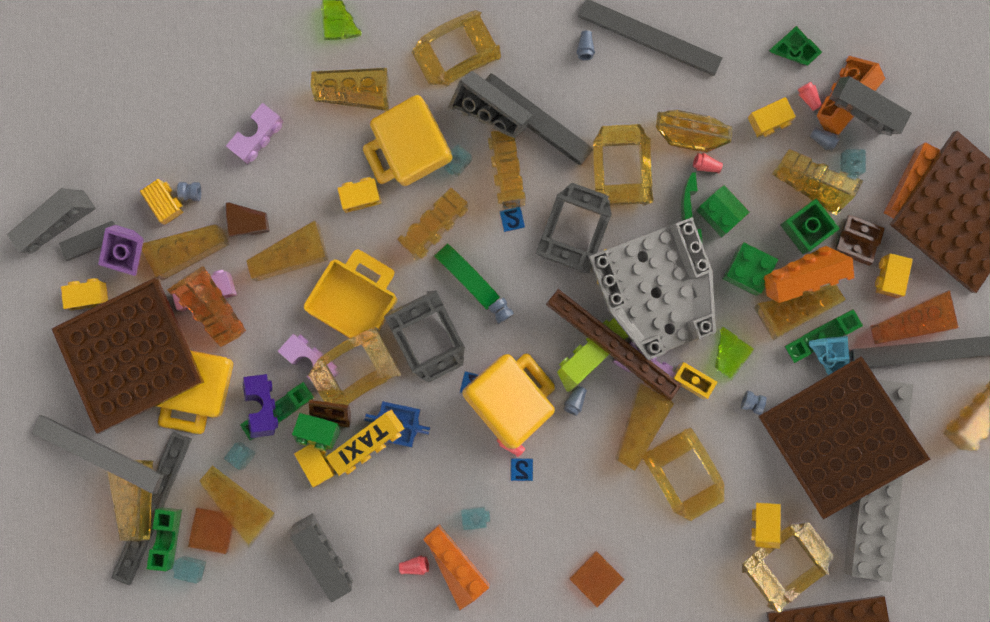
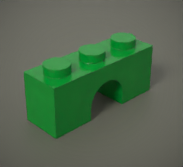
[146,507,182,572]

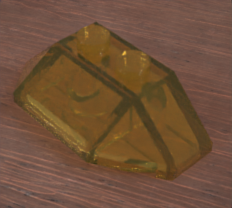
[655,110,733,153]

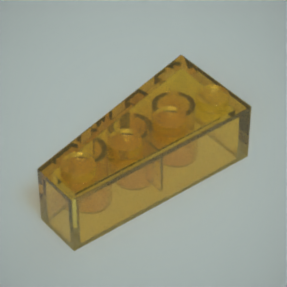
[310,68,390,111]
[488,131,526,209]
[772,149,863,215]
[246,220,329,282]
[754,285,846,341]
[943,381,990,451]
[615,383,674,471]
[107,460,153,541]
[199,465,275,548]

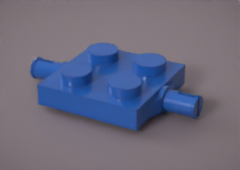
[364,401,430,447]

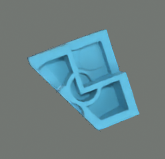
[809,336,850,375]

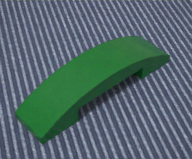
[681,172,703,244]
[434,243,500,310]
[784,309,863,363]
[240,382,314,441]

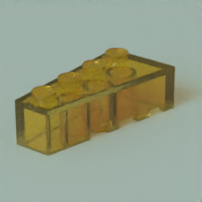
[397,188,468,261]
[142,224,230,281]

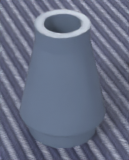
[576,30,595,60]
[810,127,840,152]
[563,386,587,416]

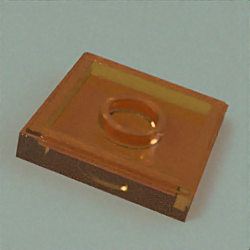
[188,507,236,554]
[569,551,625,608]

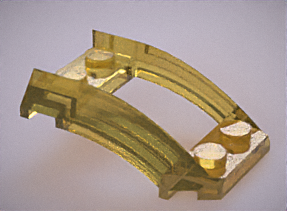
[412,10,501,87]
[593,124,654,206]
[308,327,401,405]
[641,427,725,521]
[742,522,834,613]

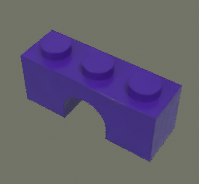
[242,374,278,438]

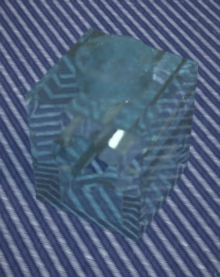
[444,144,472,177]
[840,149,866,179]
[224,442,256,470]
[461,506,490,530]
[172,556,207,583]

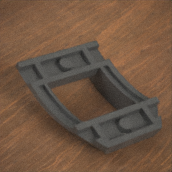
[536,183,612,273]
[384,290,465,383]

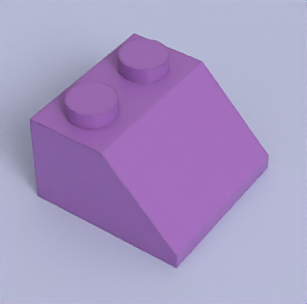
[98,225,144,276]

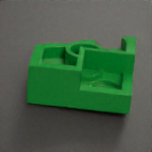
[769,26,822,66]

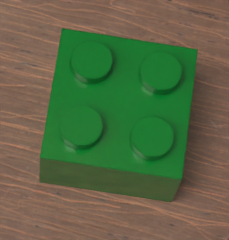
[780,198,840,255]
[722,242,779,296]

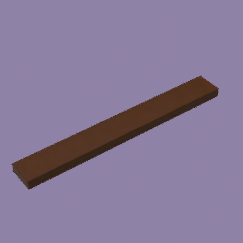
[546,289,682,401]

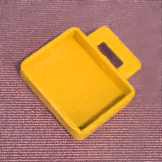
[363,95,452,186]
[304,249,397,346]
[157,350,234,434]
[462,353,555,449]

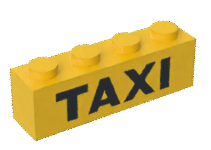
[326,410,405,476]

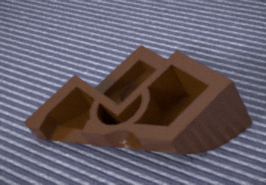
[226,202,270,237]

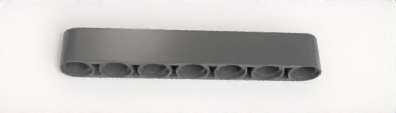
[485,73,593,165]

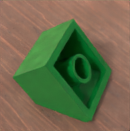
[696,185,750,238]
[292,413,340,451]

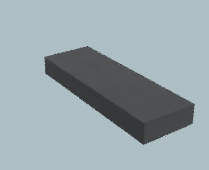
[59,221,115,261]

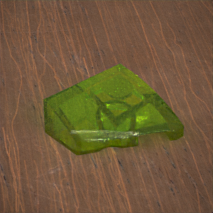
[321,0,362,40]
[715,327,754,381]

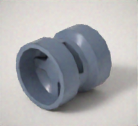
[177,182,202,201]
[488,298,514,324]
[741,390,767,415]

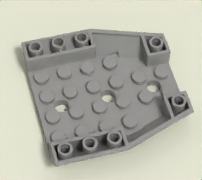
[589,217,716,360]

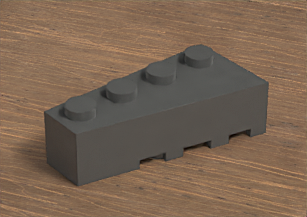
[448,71,533,138]
[829,76,912,136]
[7,188,96,254]
[290,513,353,603]

